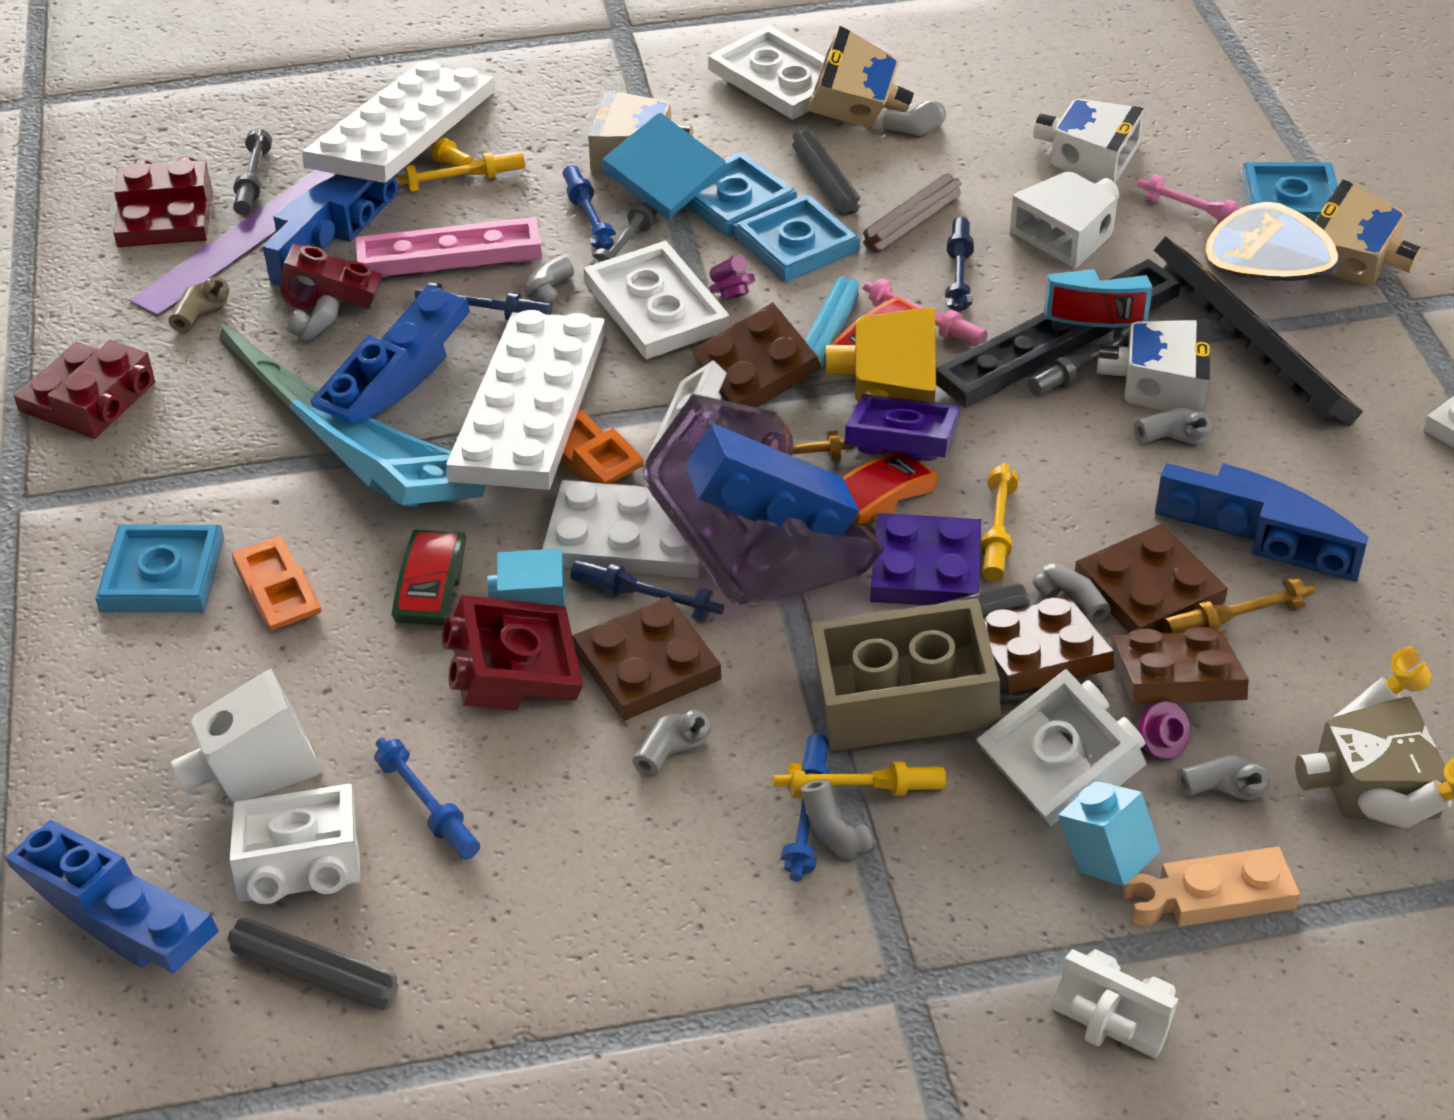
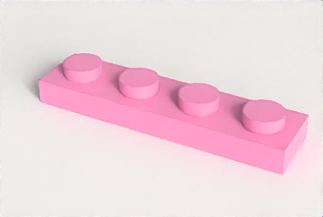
[356,217,542,278]

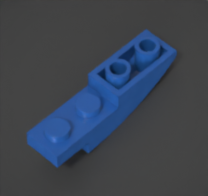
[263,174,398,286]
[310,284,470,424]
[1155,463,1369,582]
[5,819,219,974]

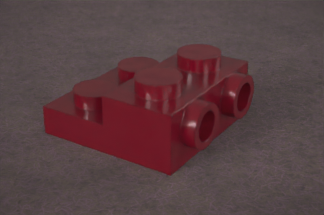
[113,157,212,247]
[14,339,156,439]
[442,595,583,711]

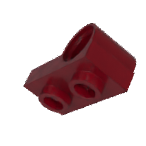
[280,243,382,309]

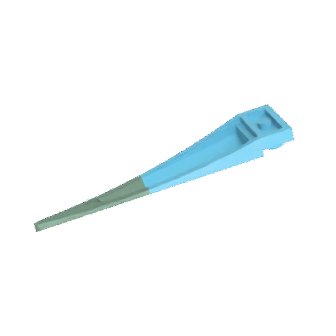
[219,325,486,507]

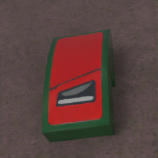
[391,529,467,626]

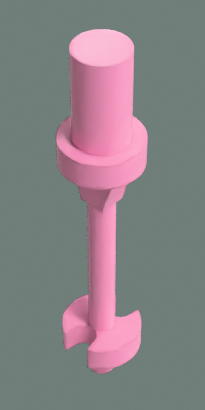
[1137,174,1241,224]
[863,278,988,347]

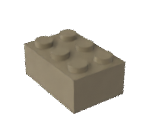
[811,598,1001,751]

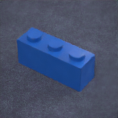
[685,423,859,552]

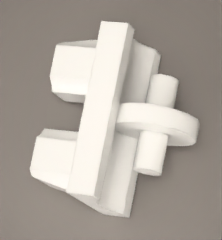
[1051,949,1179,1059]

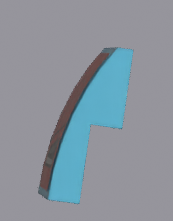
[1044,269,1153,327]

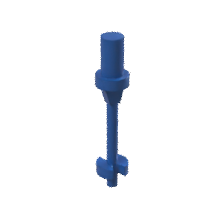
[562,165,616,250]
[780,733,830,882]
[374,738,481,860]

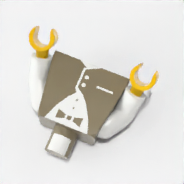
[1295,646,1454,829]

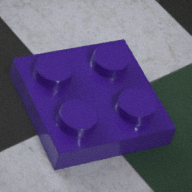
[844,394,960,461]
[870,513,982,605]

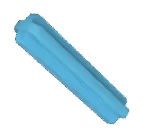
[805,276,860,377]

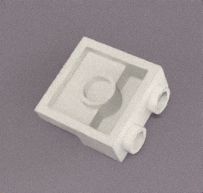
[976,669,1147,827]
[230,784,361,904]

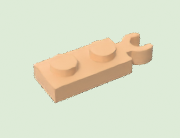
[1122,846,1300,927]

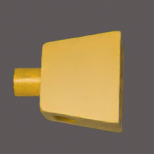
[826,307,936,402]

